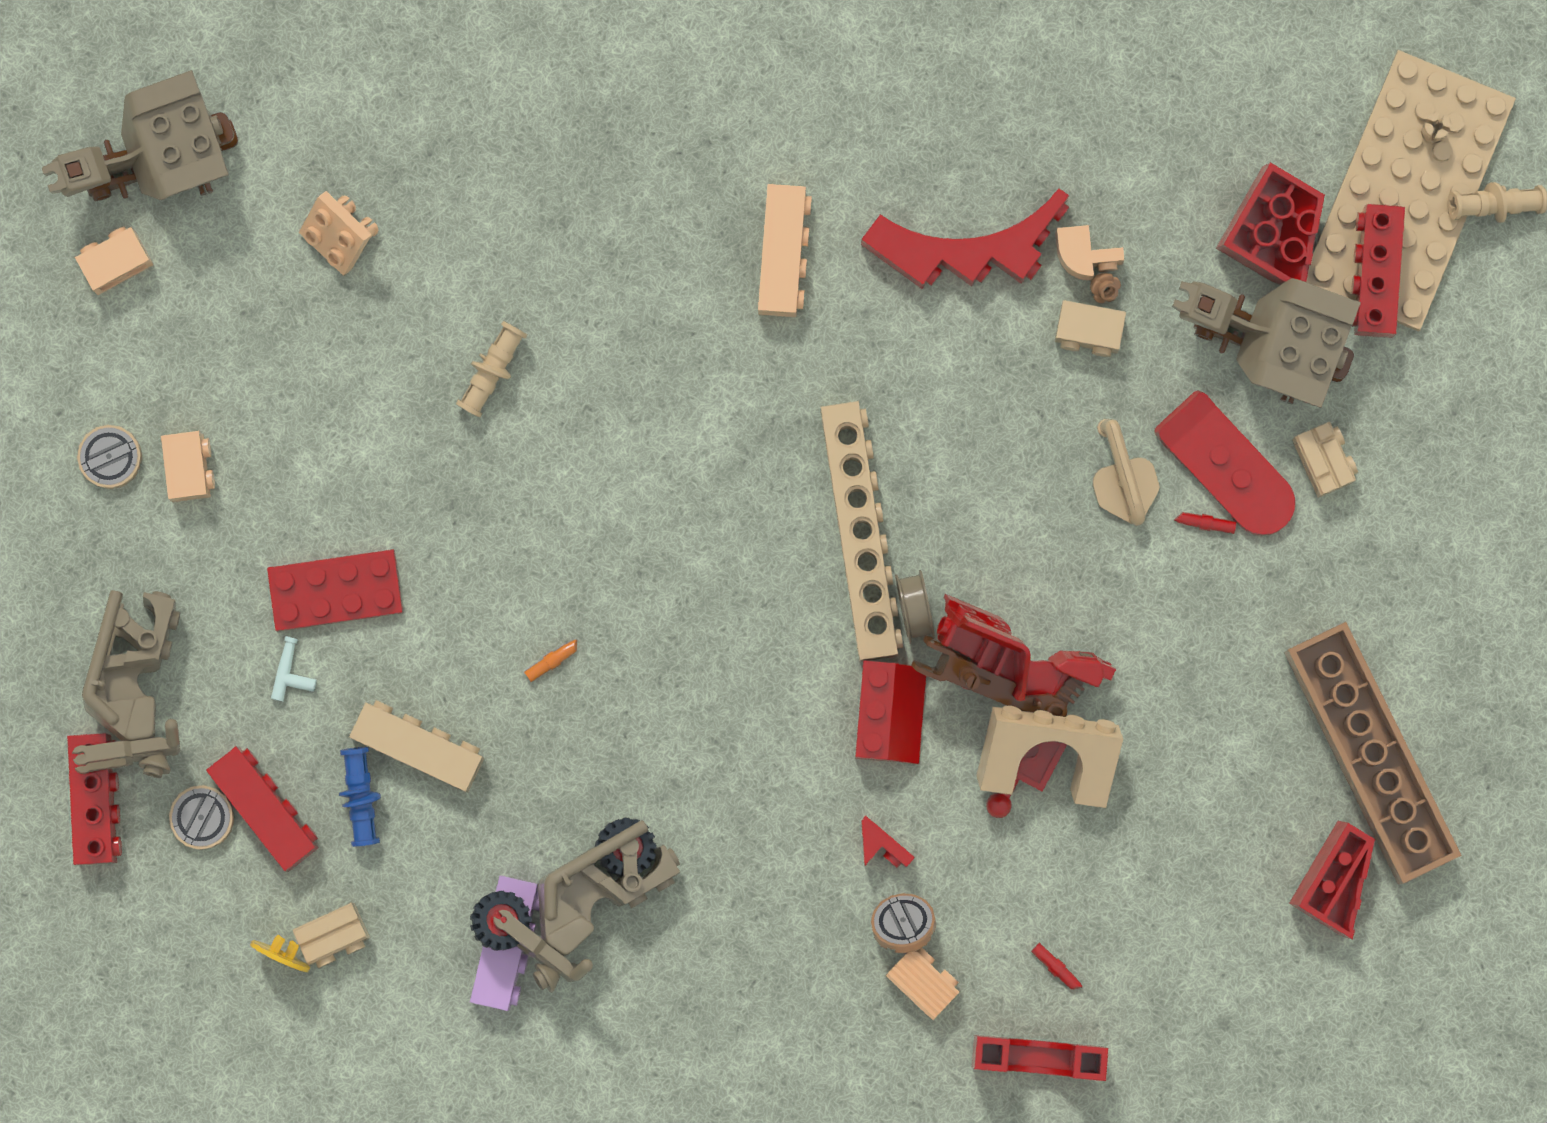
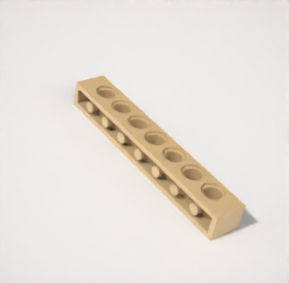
[821,401,903,662]

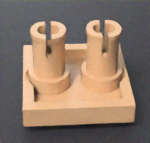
[298,191,379,276]

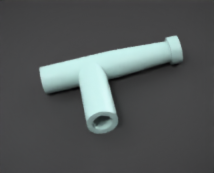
[271,636,317,702]

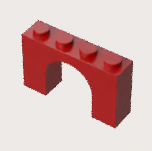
[971,1035,1109,1081]

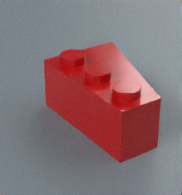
[1289,821,1375,940]

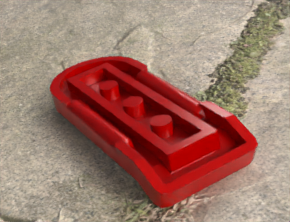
[1154,390,1295,536]

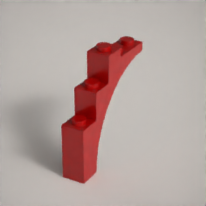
[861,188,1069,289]

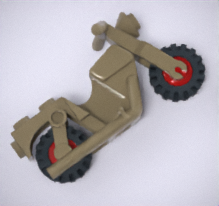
[470,818,680,993]

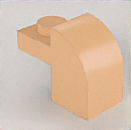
[1055,225,1124,280]

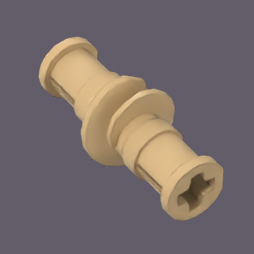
[1447,182,1547,223]
[456,321,528,417]

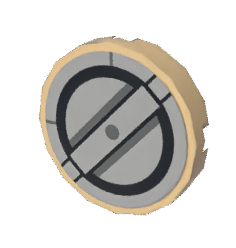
[77,425,142,489]
[169,785,234,850]

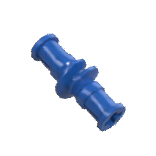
[339,746,381,847]

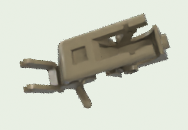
[72,590,181,778]

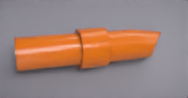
[524,640,577,682]

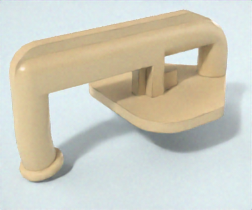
[1093,419,1160,526]

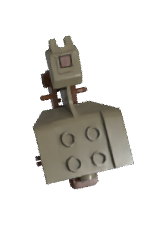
[42,70,238,201]
[1172,278,1361,408]

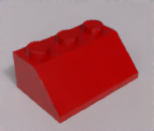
[855,660,926,764]

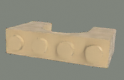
[976,706,1123,808]

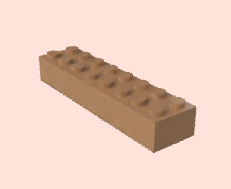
[1284,622,1462,884]

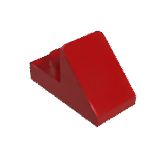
[861,815,915,868]

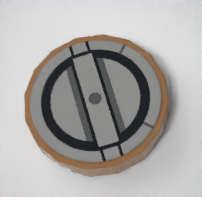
[871,893,936,953]

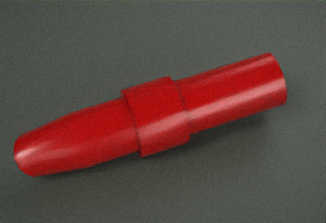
[1174,512,1237,534]
[1031,942,1083,989]

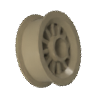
[895,570,935,644]

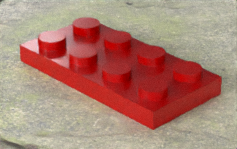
[267,549,403,632]

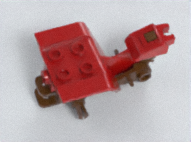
[911,594,1116,717]

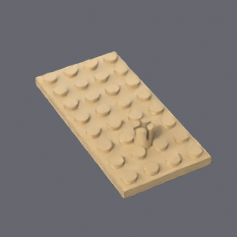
[1306,50,1516,332]

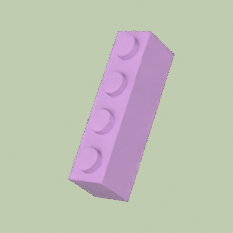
[470,876,539,1011]

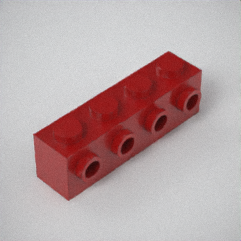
[1351,204,1405,338]
[67,733,122,865]

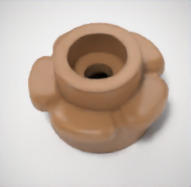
[1090,273,1121,303]

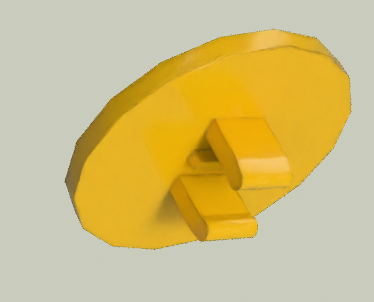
[250,935,311,972]

